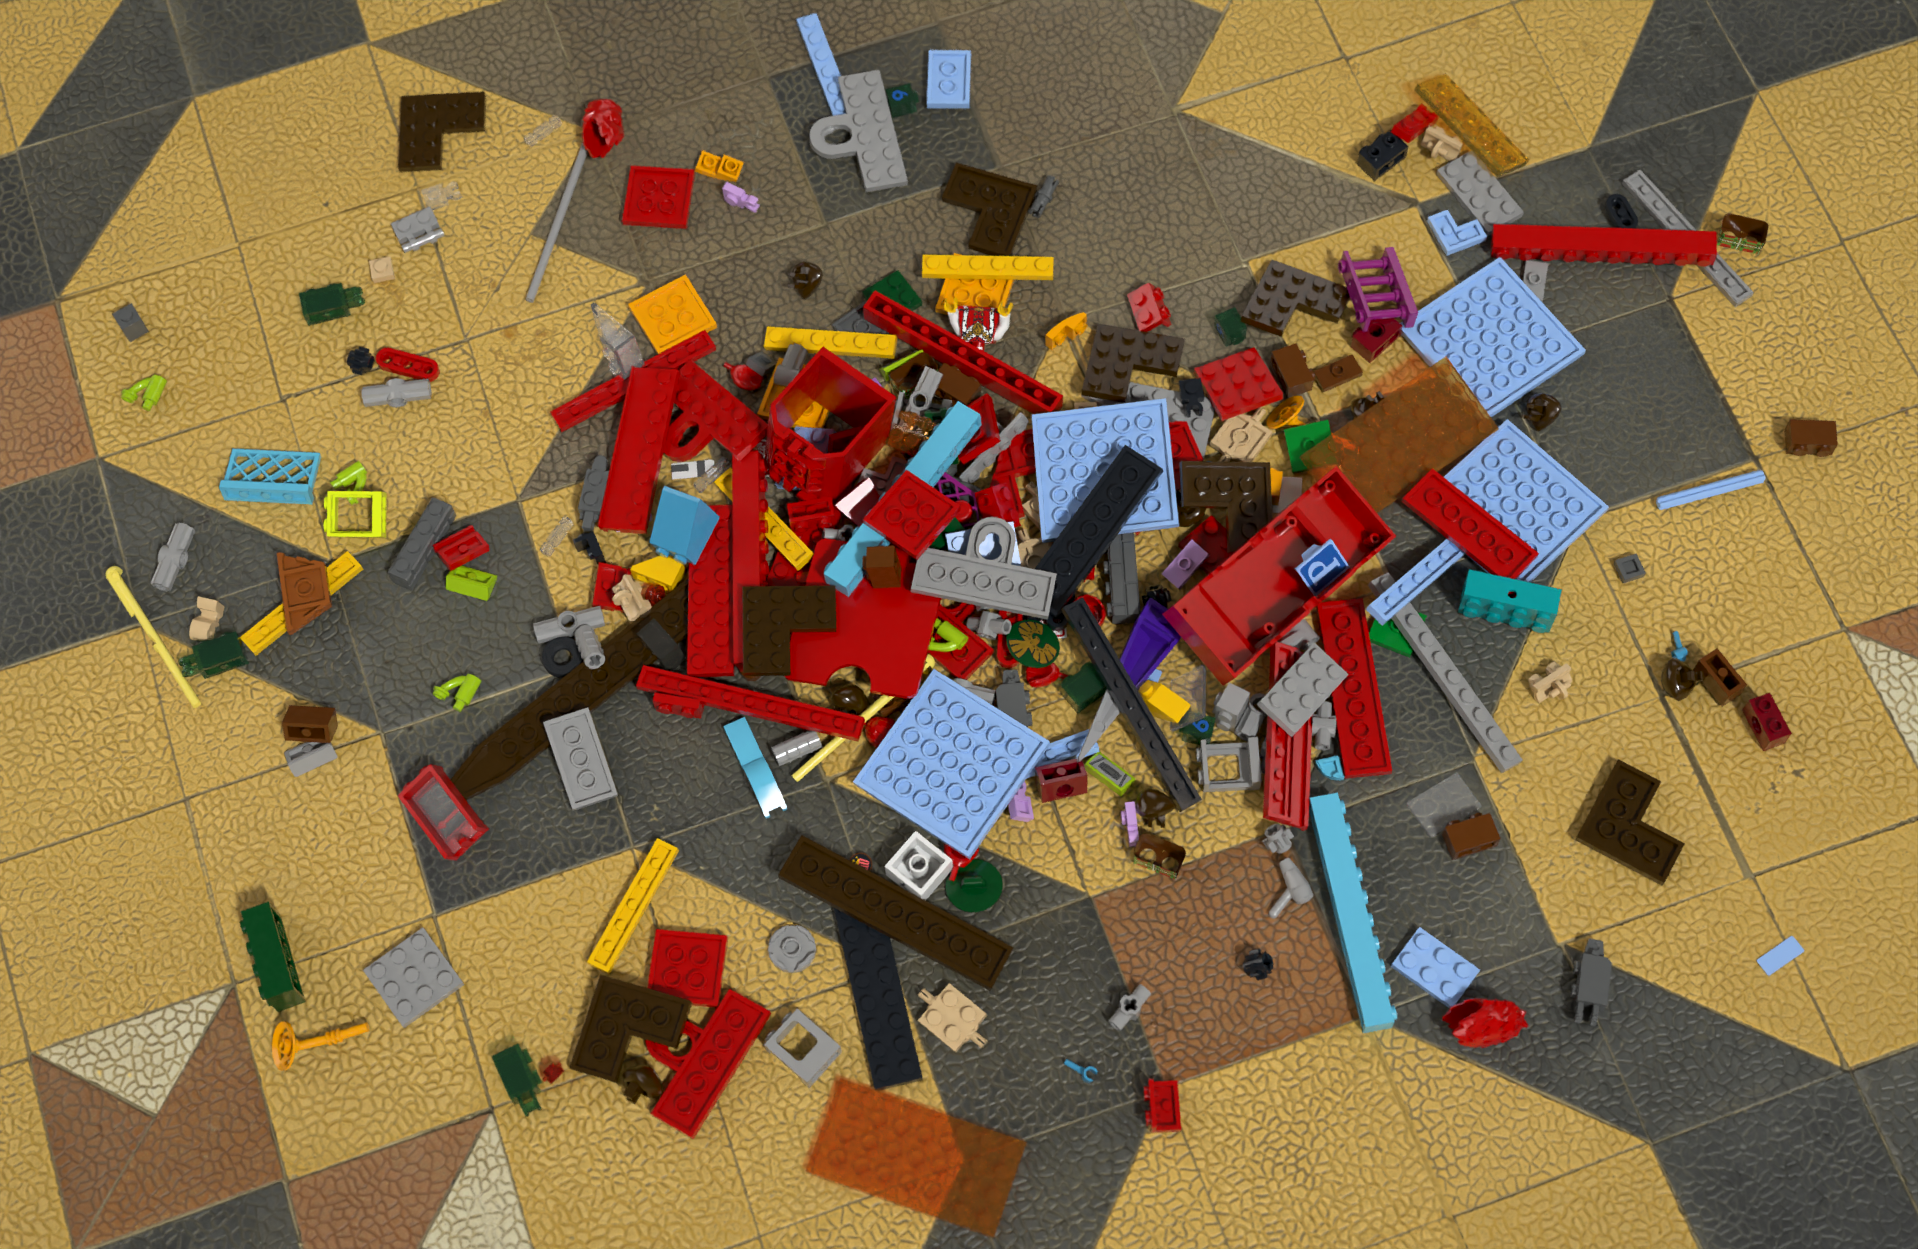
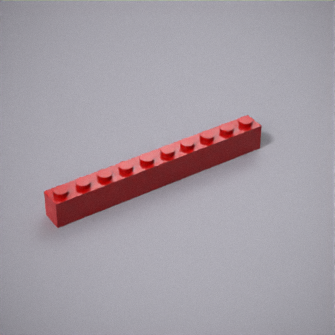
[1491,224,1717,267]
[863,291,1063,414]
[732,450,769,672]

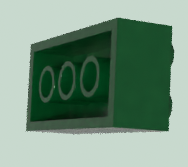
[240,901,306,1012]

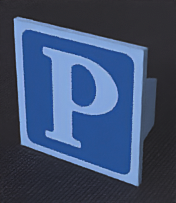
[1295,538,1350,597]

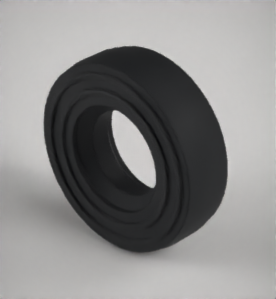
[542,637,584,678]

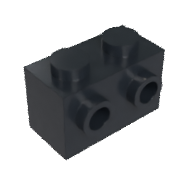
[1357,130,1409,181]

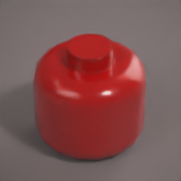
[955,500,973,524]

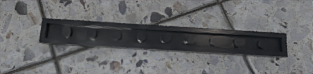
[1061,597,1202,812]

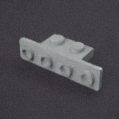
[959,412,1029,484]

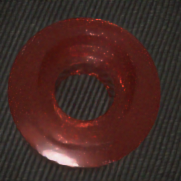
[644,584,665,607]
[542,1062,565,1084]

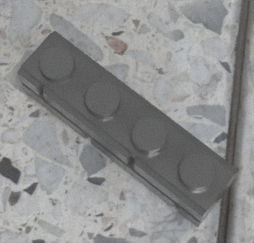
[388,497,456,591]
[1104,532,1140,624]

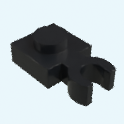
[1178,378,1204,418]

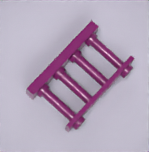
[1338,247,1418,332]

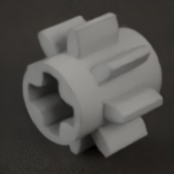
[1262,824,1294,854]

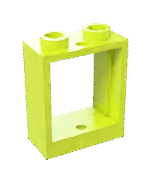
[324,491,387,538]

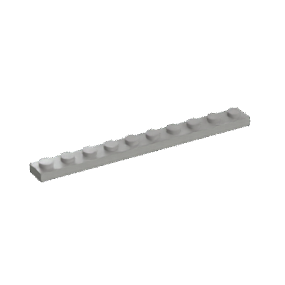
[1368,572,1523,773]

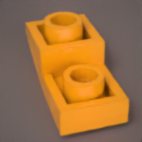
[695,150,744,182]
[1045,312,1087,350]

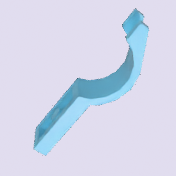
[723,717,787,819]

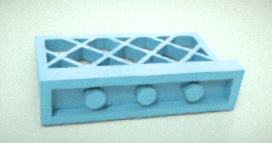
[219,449,321,505]

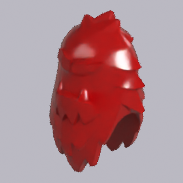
[582,99,624,159]
[1442,998,1528,1048]

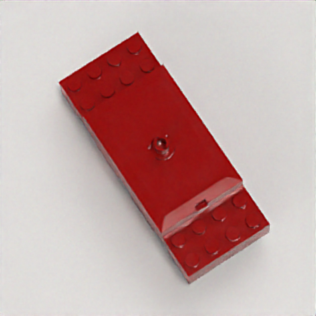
[1162,466,1396,686]

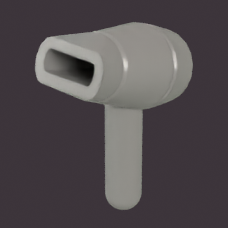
[1269,858,1314,919]

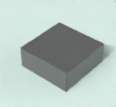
[746,351,777,377]
[1614,553,1646,584]

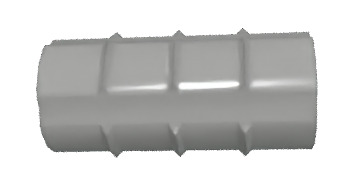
[574,625,605,669]
[771,730,822,766]

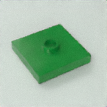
[1284,420,1337,474]
[1369,612,1427,658]

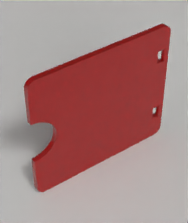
[784,538,941,699]

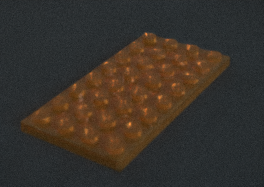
[1300,356,1499,513]
[806,1078,1027,1239]

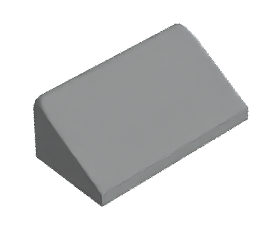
[284,742,337,777]

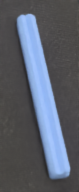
[1656,470,1765,510]

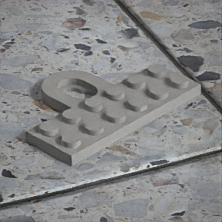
[810,70,908,192]
[911,517,1057,620]

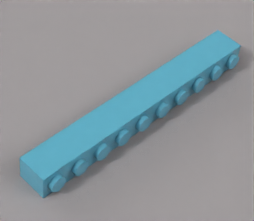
[824,401,982,597]
[1309,793,1397,1033]

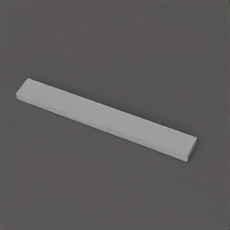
[1622,170,1754,307]

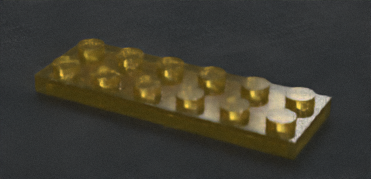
[1414,73,1529,177]

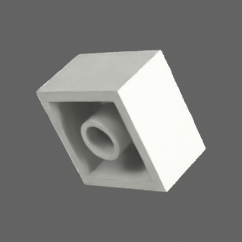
[885,831,953,901]

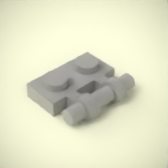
[391,207,445,253]

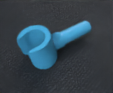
[1671,631,1688,662]
[1064,1059,1098,1083]

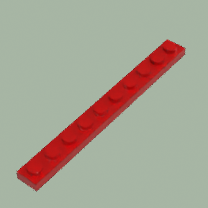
[636,665,865,742]

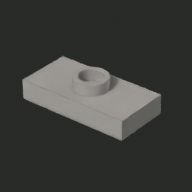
[1523,260,1548,302]

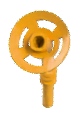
[1266,395,1356,451]
[272,1021,370,1071]

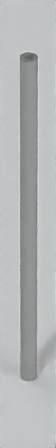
[525,142,588,303]

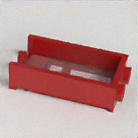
[398,764,489,861]

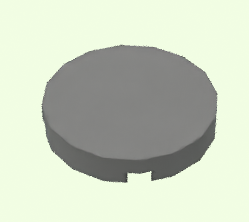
[768,925,816,973]

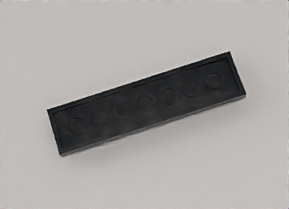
[1035,445,1163,618]
[834,908,923,1092]

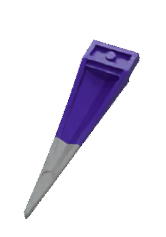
[1077,598,1181,762]

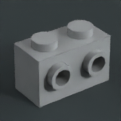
[1212,682,1250,732]

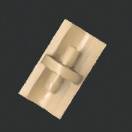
[1420,126,1463,162]
[612,574,652,621]
[1528,661,1572,703]

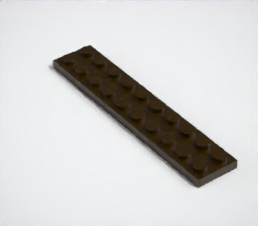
[778,835,1014,991]

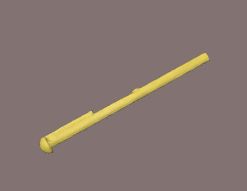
[105,566,201,708]
[791,654,935,782]

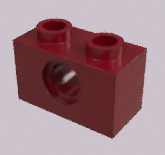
[1351,309,1403,363]
[1742,692,1792,751]
[1035,758,1087,803]

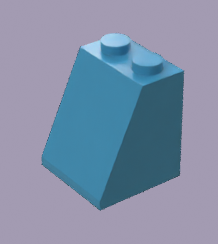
[649,486,720,565]

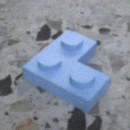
[1427,210,1487,256]

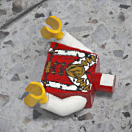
[944,297,1013,351]

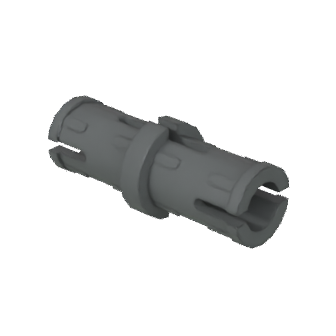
[1028,175,1059,218]

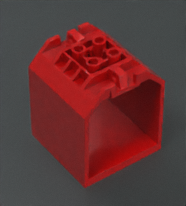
[765,347,896,501]

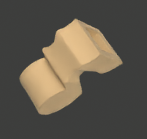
[189,596,225,644]

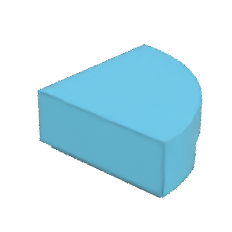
[1315,756,1344,780]

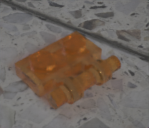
[885,411,937,457]

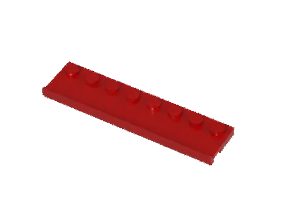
[598,366,680,534]
[1263,641,1312,831]

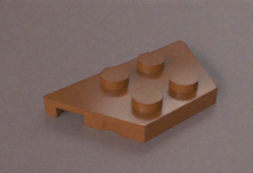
[277,552,332,635]

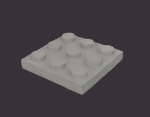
[363,928,464,1028]

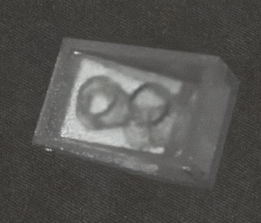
[591,303,645,380]

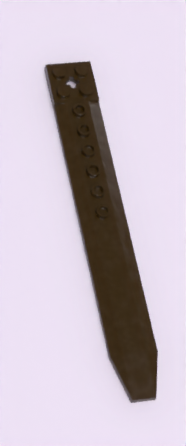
[451,578,689,800]

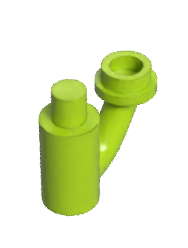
[121,375,167,411]
[330,460,367,505]
[929,618,968,652]
[432,674,482,712]

